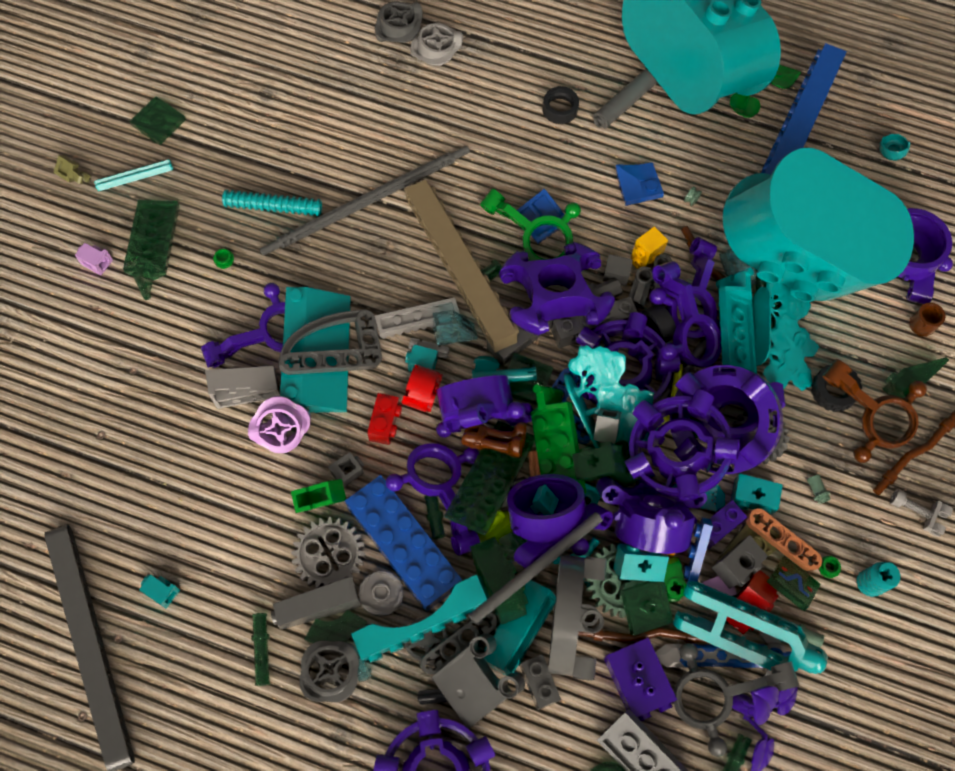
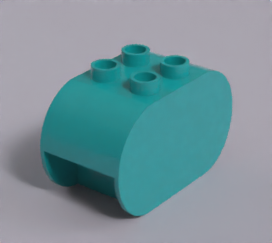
[622,0,781,114]
[723,148,914,302]

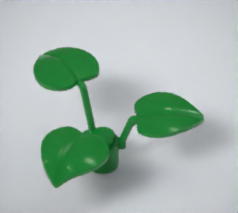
[730,65,801,118]

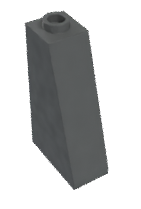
[271,577,361,630]

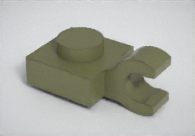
[53,155,91,184]

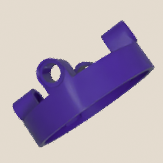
[669,365,783,474]

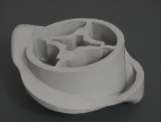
[410,23,463,66]

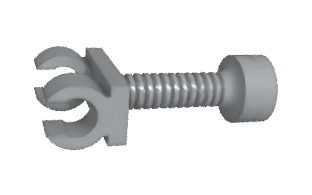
[889,489,953,537]

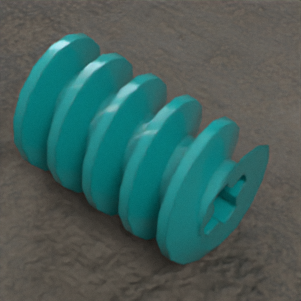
[856,562,901,597]

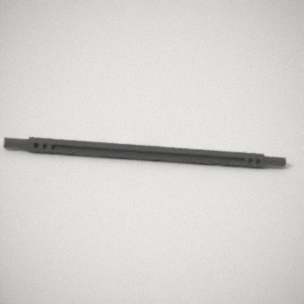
[259,146,470,256]

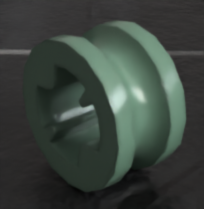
[684,186,702,206]

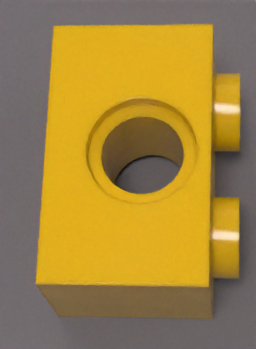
[630,226,668,269]

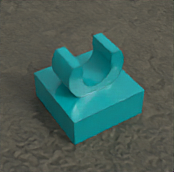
[529,485,559,515]

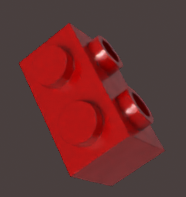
[367,393,402,445]

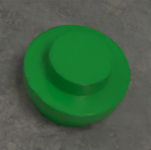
[213,249,234,269]

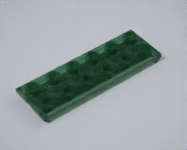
[444,420,535,536]

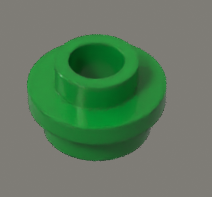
[818,556,841,578]

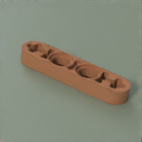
[745,508,822,571]

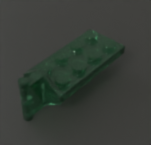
[123,200,180,300]

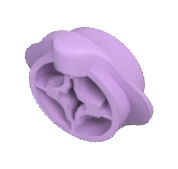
[248,396,311,453]

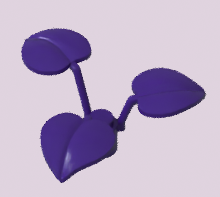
[732,686,798,771]

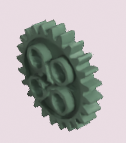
[584,543,657,618]

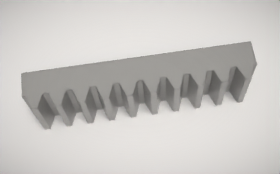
[375,297,460,339]

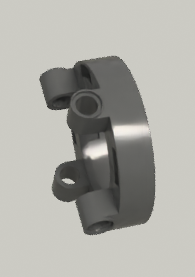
[548,555,607,681]

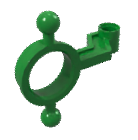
[480,188,581,261]

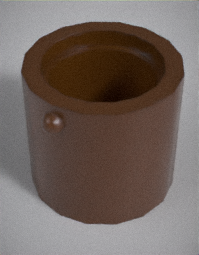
[909,303,946,337]

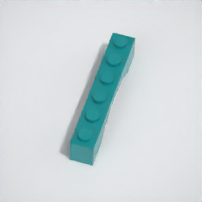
[351,574,490,663]

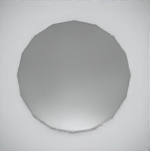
[358,570,404,617]

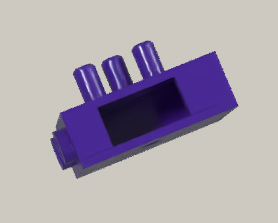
[603,637,677,721]

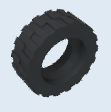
[811,365,862,412]

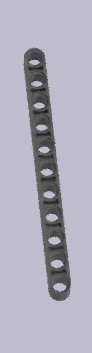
[44,524,135,771]

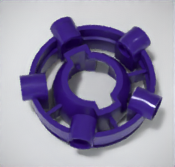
[576,312,680,405]
[624,389,740,501]
[374,710,496,771]

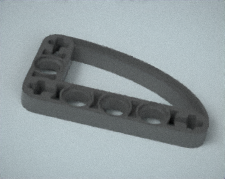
[278,310,382,375]

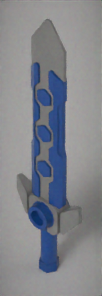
[655,633,791,676]

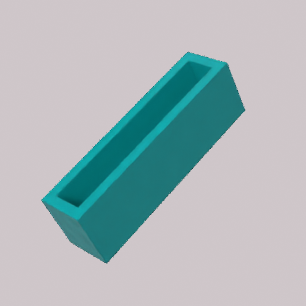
[483,580,557,676]

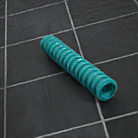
[222,189,322,217]

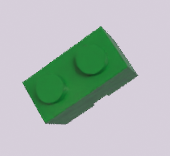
[291,479,347,513]

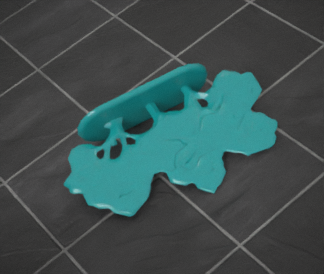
[752,282,820,391]
[564,345,659,464]

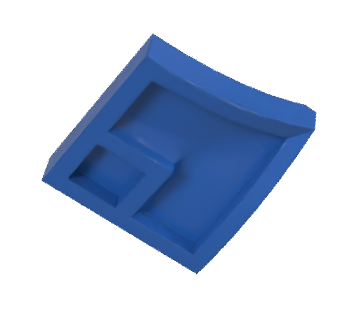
[615,162,664,206]
[517,188,570,244]

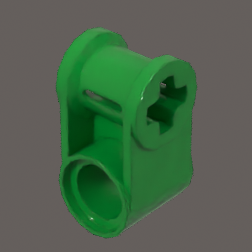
[660,556,686,602]

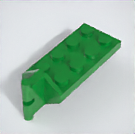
[531,384,587,494]

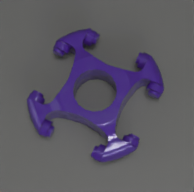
[499,242,615,336]

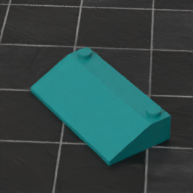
[280,287,351,413]

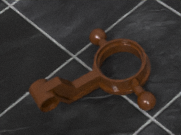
[822,359,927,463]

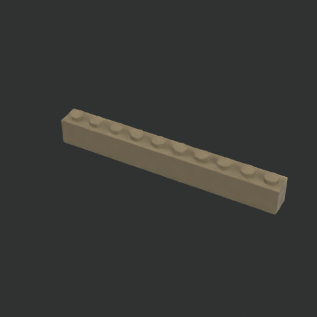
[405,180,519,353]

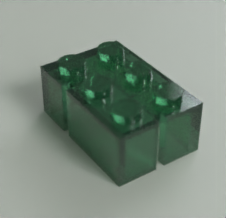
[470,537,528,625]

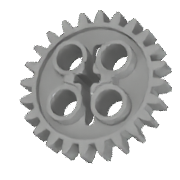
[291,517,365,589]

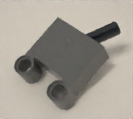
[417,633,525,729]

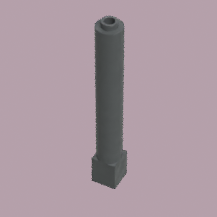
[593,68,658,129]

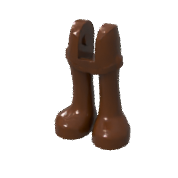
[461,422,526,458]

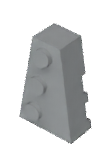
[205,365,280,409]

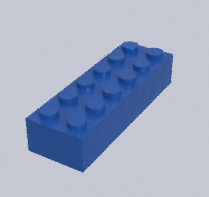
[345,475,462,612]

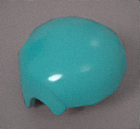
[879,134,910,161]

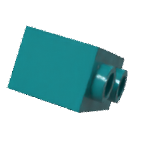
[730,474,783,515]
[613,544,669,582]

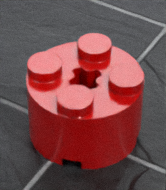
[402,364,443,412]

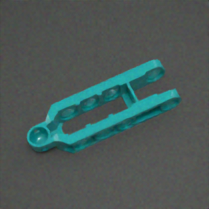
[673,581,828,674]

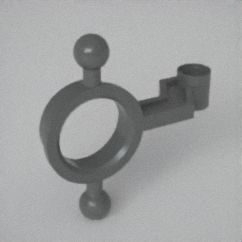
[673,643,800,757]

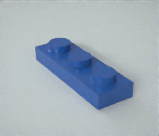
[683,517,713,584]

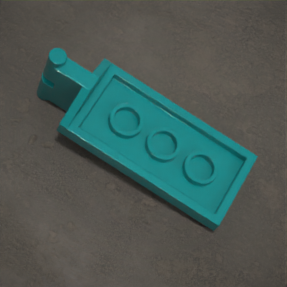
[716,267,757,373]

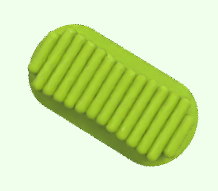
[477,510,513,549]

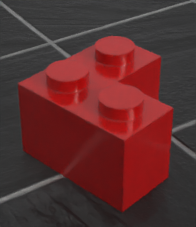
[726,570,780,635]

